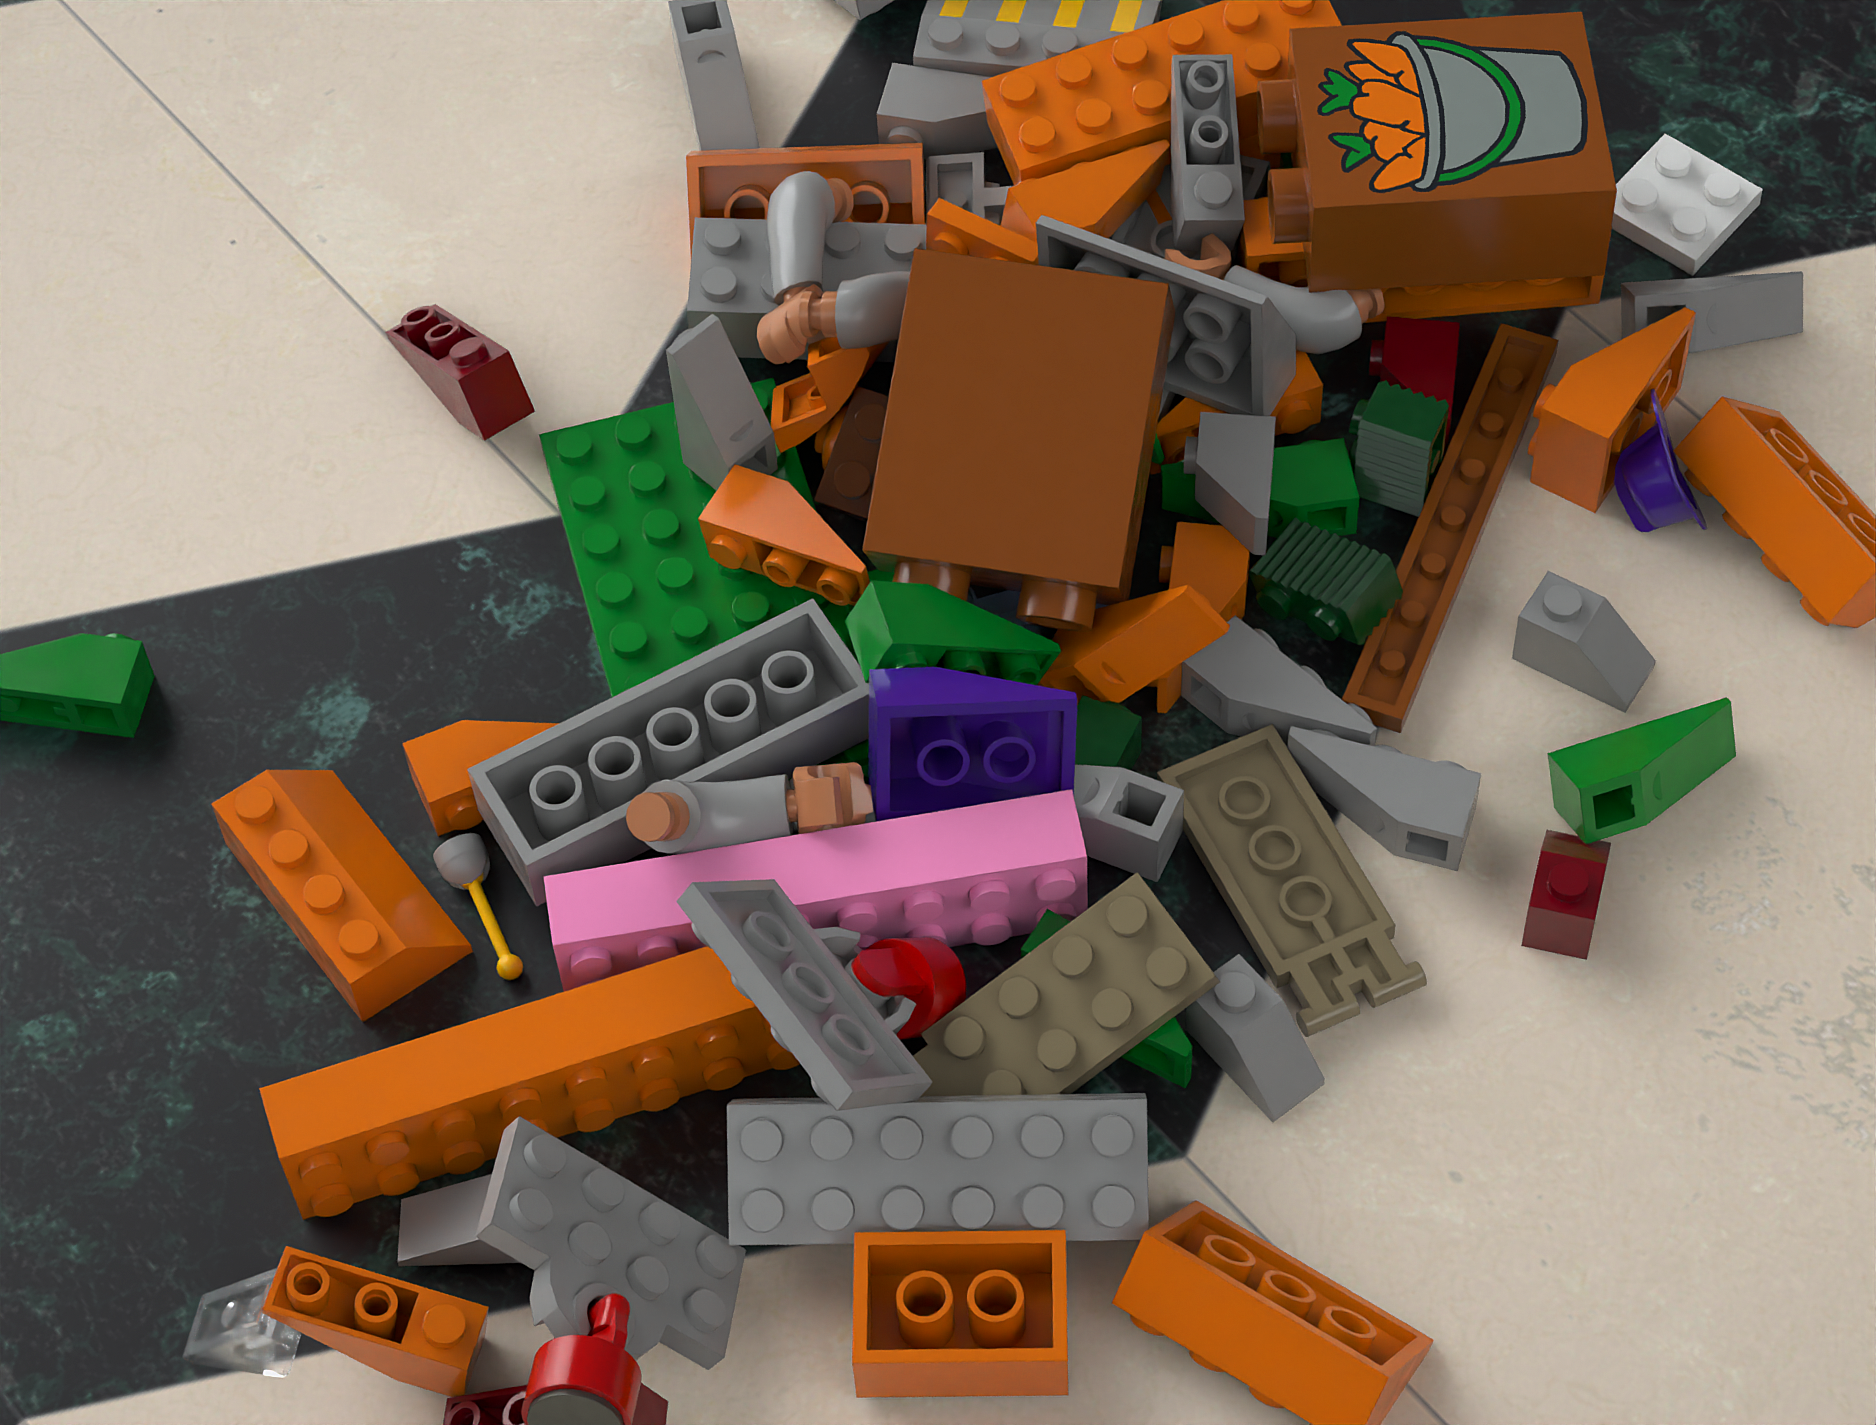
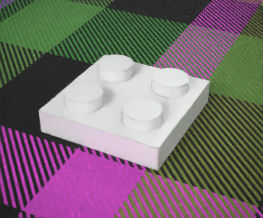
[1612,134,1763,276]

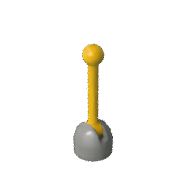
[433,833,523,980]

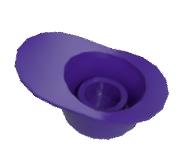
[1614,389,1708,532]

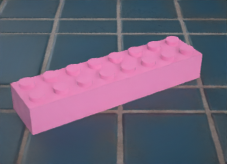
[543,789,1088,992]

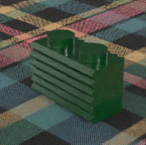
[1349,380,1449,517]
[1248,517,1403,645]

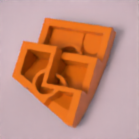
[771,337,890,453]

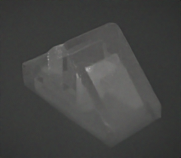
[182,1268,301,1377]

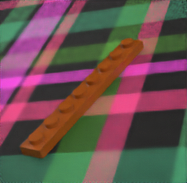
[1342,323,1559,733]

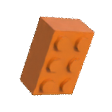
[852,1230,1068,1398]

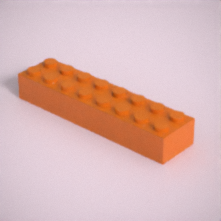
[259,946,800,1220]

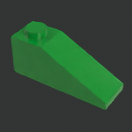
[0,633,155,738]

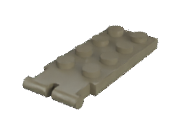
[1157,724,1427,1037]
[913,872,1220,1096]

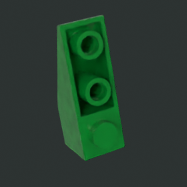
[1160,438,1359,538]
[845,581,1061,685]
[1547,697,1736,844]

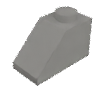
[1184,412,1276,555]
[1512,571,1656,713]
[1186,954,1325,1122]

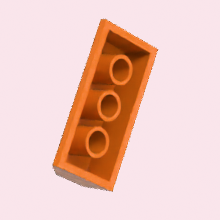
[686,143,926,257]
[1673,396,1876,628]
[211,770,473,1022]
[1112,1200,1434,1425]

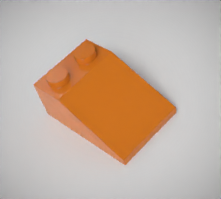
[1527,307,1696,513]

